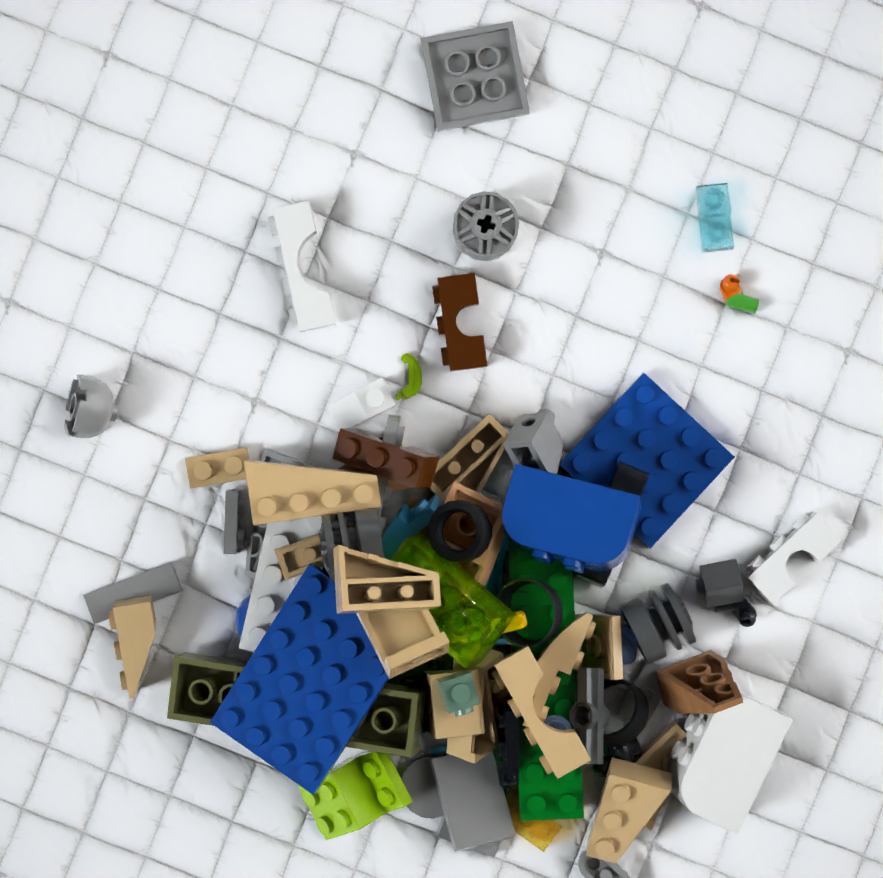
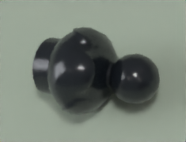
[593,731,642,776]

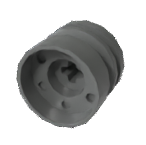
[319,508,384,582]
[619,583,696,665]

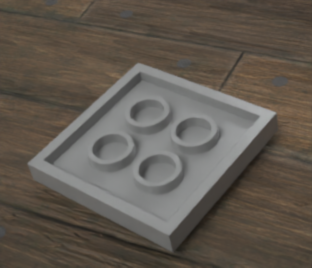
[421,21,530,132]

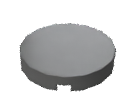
[401,755,444,819]

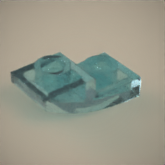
[696,183,734,253]

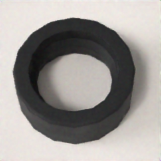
[427,500,492,562]

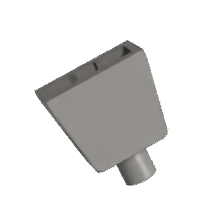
[503,409,563,474]

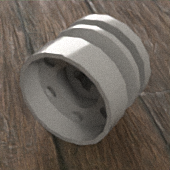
[452,191,519,261]

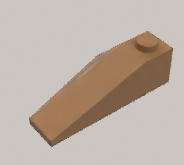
[656,650,743,713]

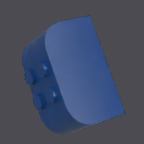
[502,464,642,573]

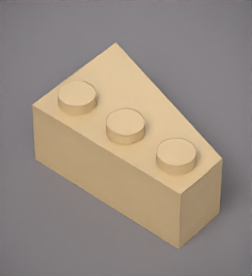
[429,413,509,503]
[586,757,673,864]

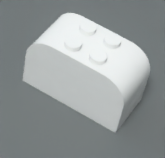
[668,693,793,834]

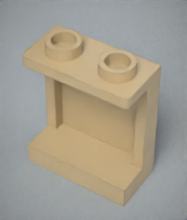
[356,609,450,679]

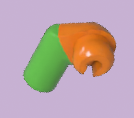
[720,274,759,314]

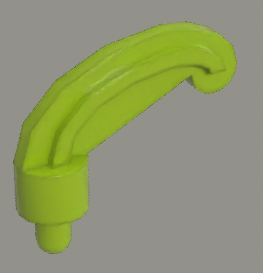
[395,353,422,400]

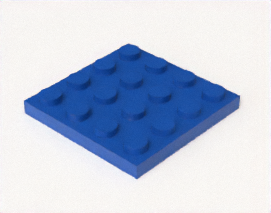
[559,372,735,549]

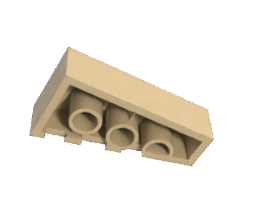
[244,459,381,525]

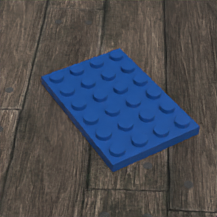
[210,563,389,795]

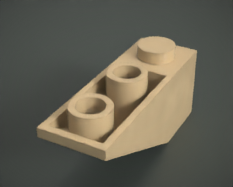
[108,595,157,699]

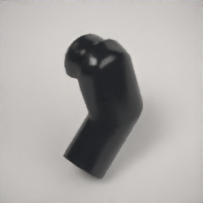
[714,598,757,627]

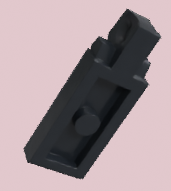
[497,697,519,786]

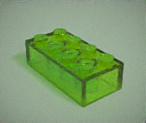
[390,534,516,669]

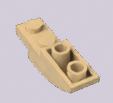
[522,612,596,727]

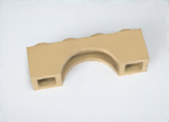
[492,645,591,779]

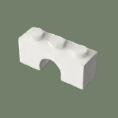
[744,513,842,605]

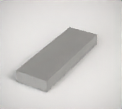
[83,562,183,624]

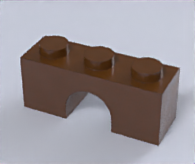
[432,273,487,372]
[332,428,440,488]

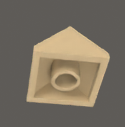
[424,669,485,739]

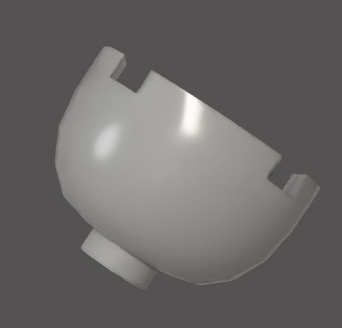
[64,374,118,438]

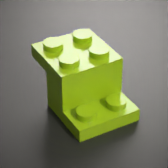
[298,751,413,840]

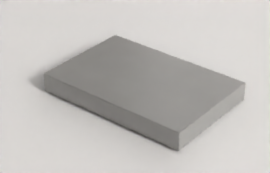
[430,751,516,852]

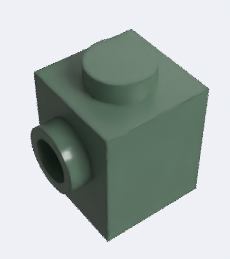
[435,670,480,717]

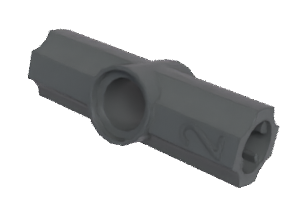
[569,668,610,764]

